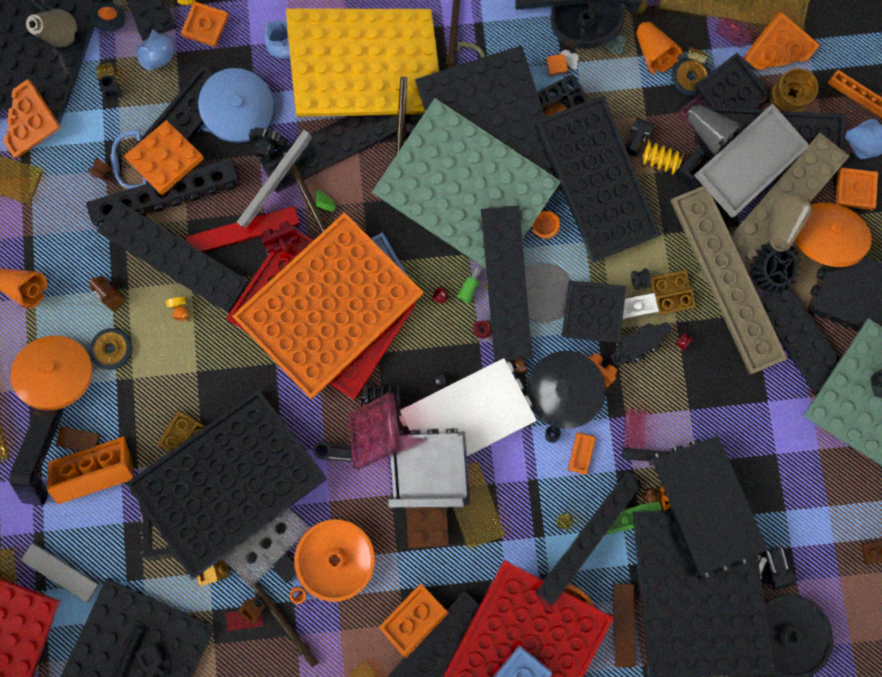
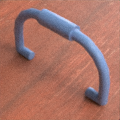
[110,130,148,189]

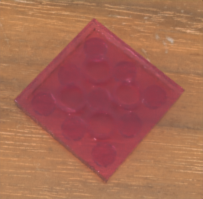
[348,393,401,470]

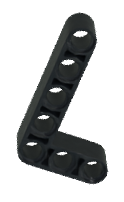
[537,76,589,112]
[9,408,64,506]

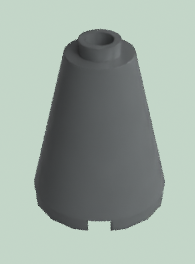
[687,105,742,155]

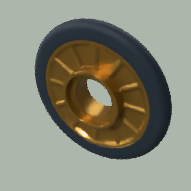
[672,57,711,96]
[90,328,132,370]

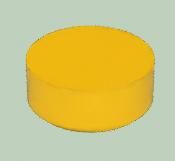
[166,296,186,309]

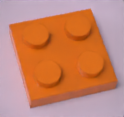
[181,2,229,47]
[836,168,878,210]

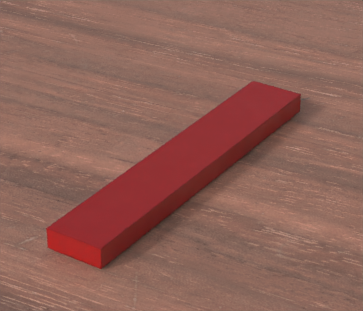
[186,206,300,253]

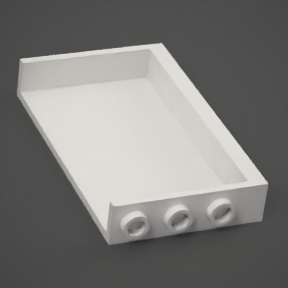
[399,358,537,456]

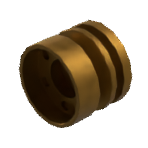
[769,68,819,112]

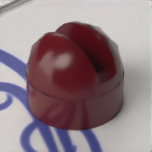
[432,287,448,304]

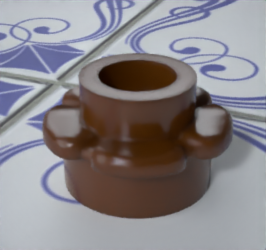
[642,487,662,503]

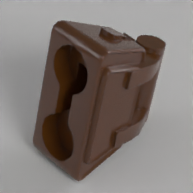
[89,275,126,312]

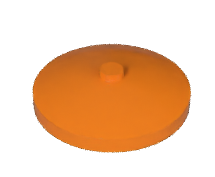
[795,202,872,267]
[10,336,93,410]
[294,519,375,602]

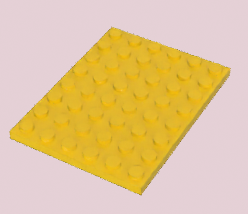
[286,9,439,117]

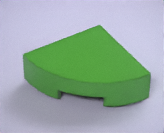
[315,190,336,212]

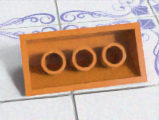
[47,437,134,504]

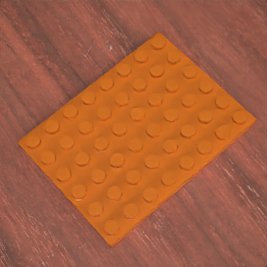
[232,212,424,400]

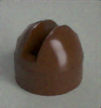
[512,357,527,374]

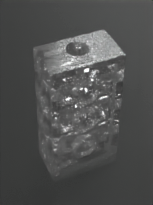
[222,508,310,587]

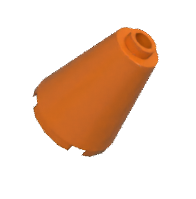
[636,22,682,74]
[0,268,47,308]

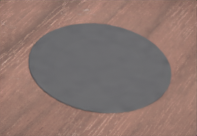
[525,263,570,322]

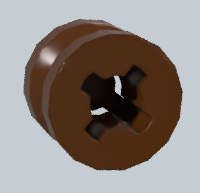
[88,158,112,181]

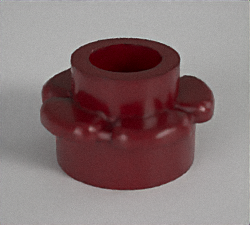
[473,320,492,339]

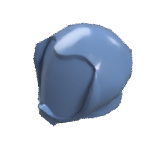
[264,20,290,59]
[135,29,175,71]
[845,119,882,159]

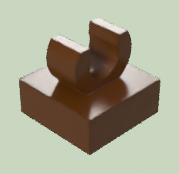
[860,541,882,564]
[238,596,265,625]

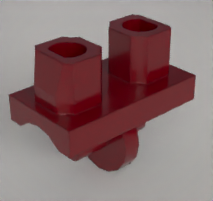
[261,221,300,254]

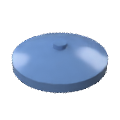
[199,68,274,143]

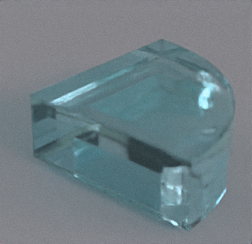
[605,35,628,55]

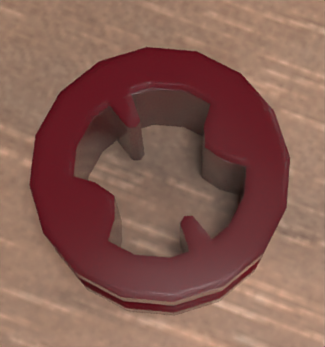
[674,332,693,351]

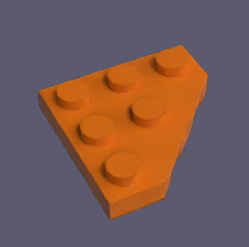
[743,12,820,70]
[4,79,61,158]

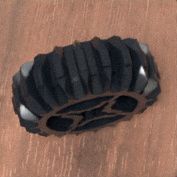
[750,241,802,292]

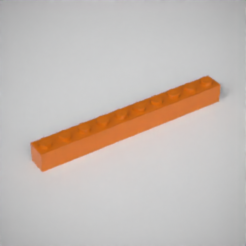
[828,70,882,118]

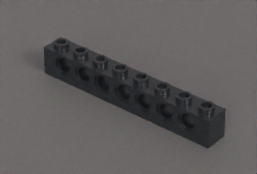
[86,158,241,228]

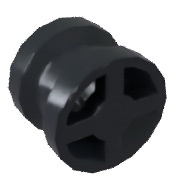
[631,268,651,290]

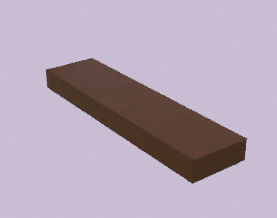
[613,584,636,667]

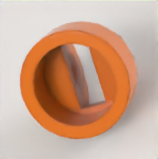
[172,306,189,321]
[290,586,306,604]

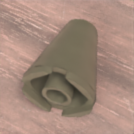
[26,9,77,47]
[770,195,812,251]

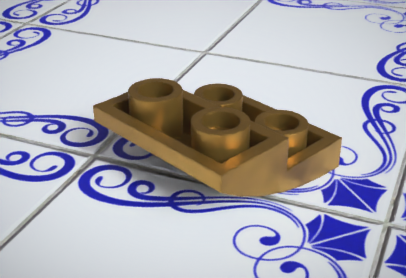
[650,270,696,315]
[157,410,206,451]

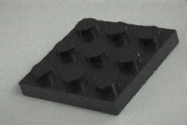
[693,52,771,109]
[562,280,627,344]

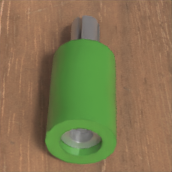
[457,268,482,303]

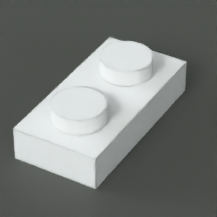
[623,293,659,319]

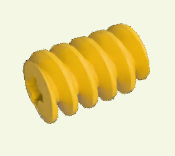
[642,141,684,175]

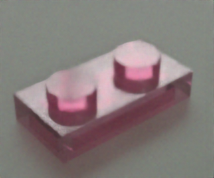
[623,409,646,449]

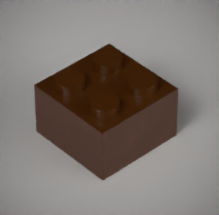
[406,507,448,548]

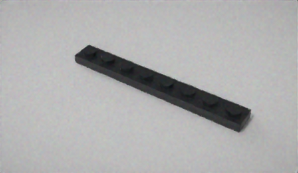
[535,471,643,607]

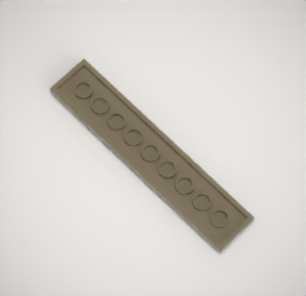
[698,133,849,281]
[670,186,787,374]

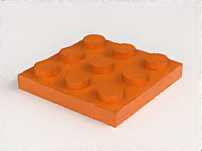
[124,120,204,195]

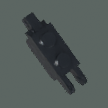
[609,322,672,367]

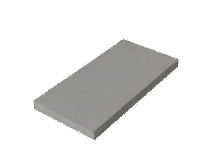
[694,104,809,218]

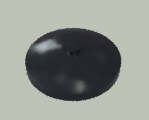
[551,0,624,49]
[527,351,606,429]
[764,595,834,677]

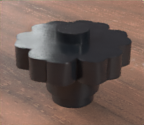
[249,127,287,160]

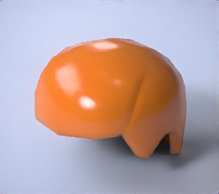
[532,211,560,239]

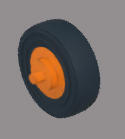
[90,2,125,31]

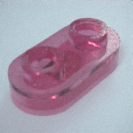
[716,17,751,48]

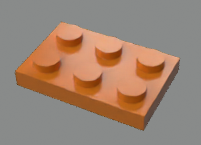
[378,583,449,658]

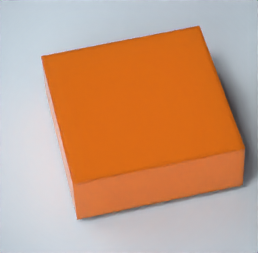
[546,54,568,77]

